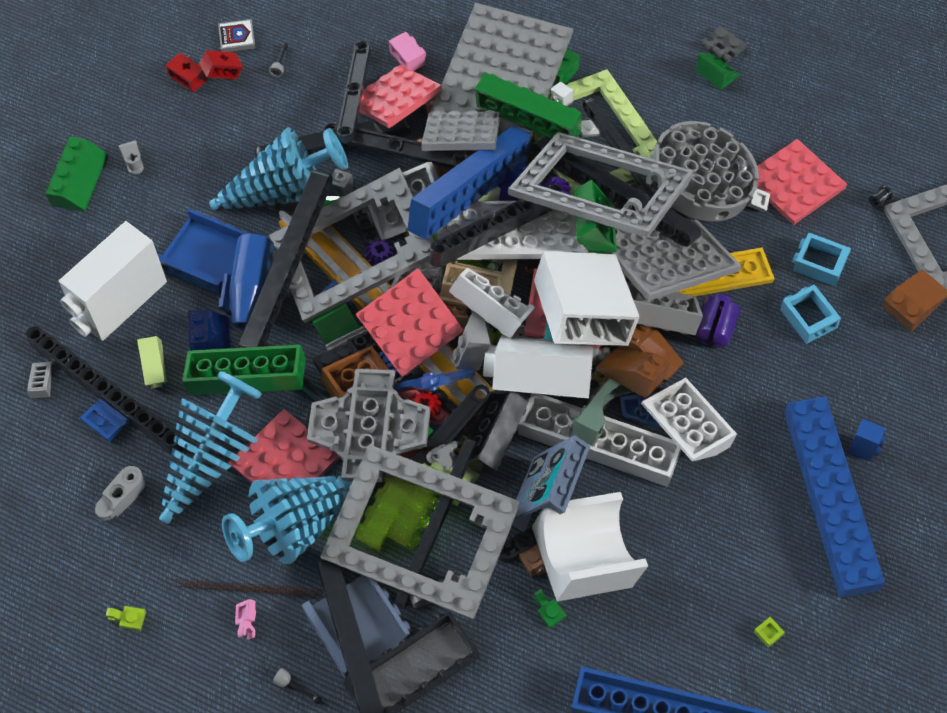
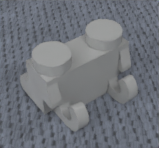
[427,441,458,470]

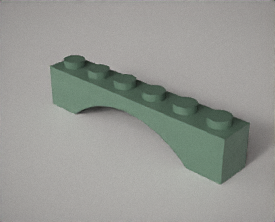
[571,377,634,446]

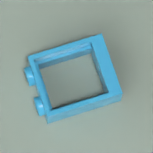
[792,233,851,287]
[780,285,841,344]

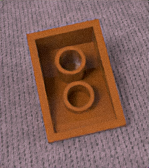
[883,269,947,332]
[618,323,684,383]
[321,346,389,398]
[596,349,670,398]

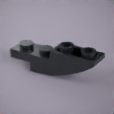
[312,331,381,374]

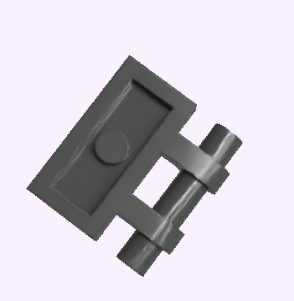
[701,26,746,62]

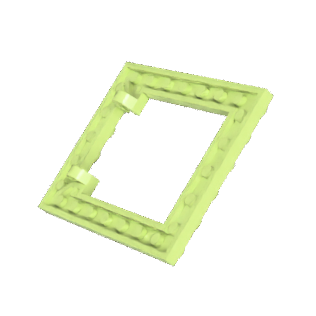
[533,70,657,196]

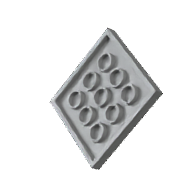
[421,110,500,151]

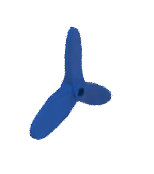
[394,369,476,393]

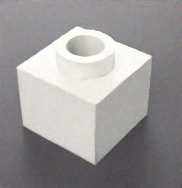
[551,81,573,107]

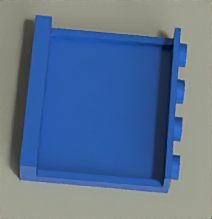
[157,209,250,295]

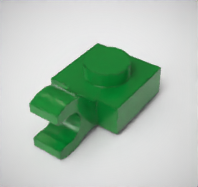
[533,589,566,629]

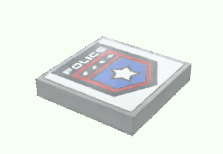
[218,19,255,52]

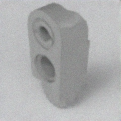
[95,466,145,521]

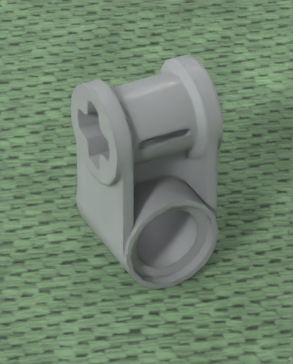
[118,140,144,175]

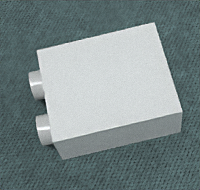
[59,221,167,341]
[534,251,639,346]
[483,335,593,398]

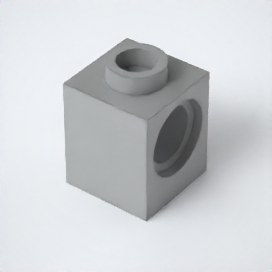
[329,169,354,197]

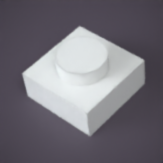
[581,120,599,138]
[748,189,770,212]

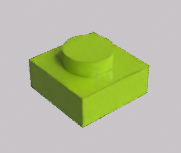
[754,617,785,648]

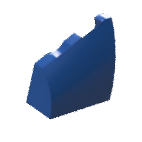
[620,392,663,429]

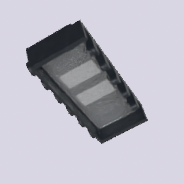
[343,612,479,713]

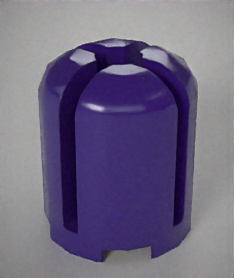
[694,293,741,348]

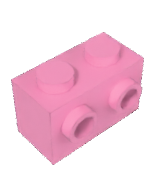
[389,32,426,71]

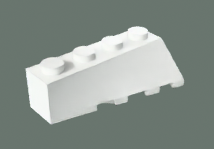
[449,268,535,338]

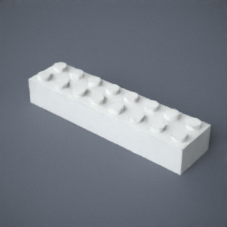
[518,393,681,487]

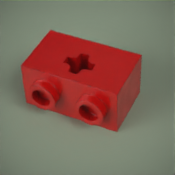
[200,50,243,80]
[165,53,207,93]

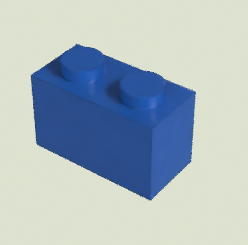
[848,419,886,462]

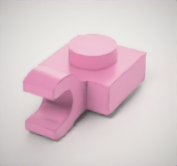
[235,599,256,640]

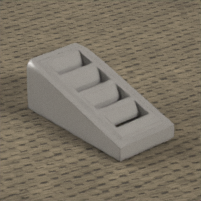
[27,362,52,398]

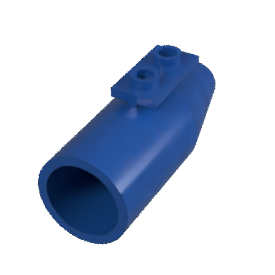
[219,234,274,330]

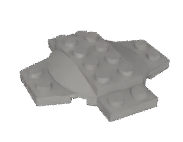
[307,369,430,482]

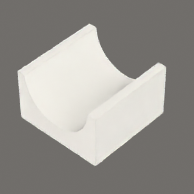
[532,492,648,602]

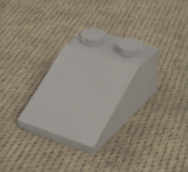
[453,311,490,371]

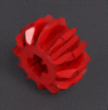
[409,390,441,421]

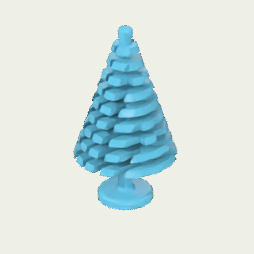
[209,127,348,210]
[159,371,262,524]
[222,476,353,564]

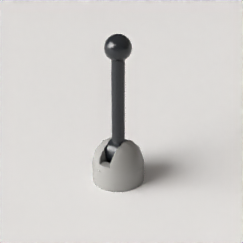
[269,43,288,78]
[273,668,321,704]

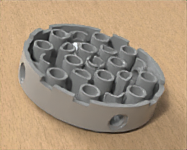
[649,121,759,221]

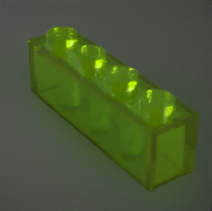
[386,463,441,549]
[354,474,415,552]

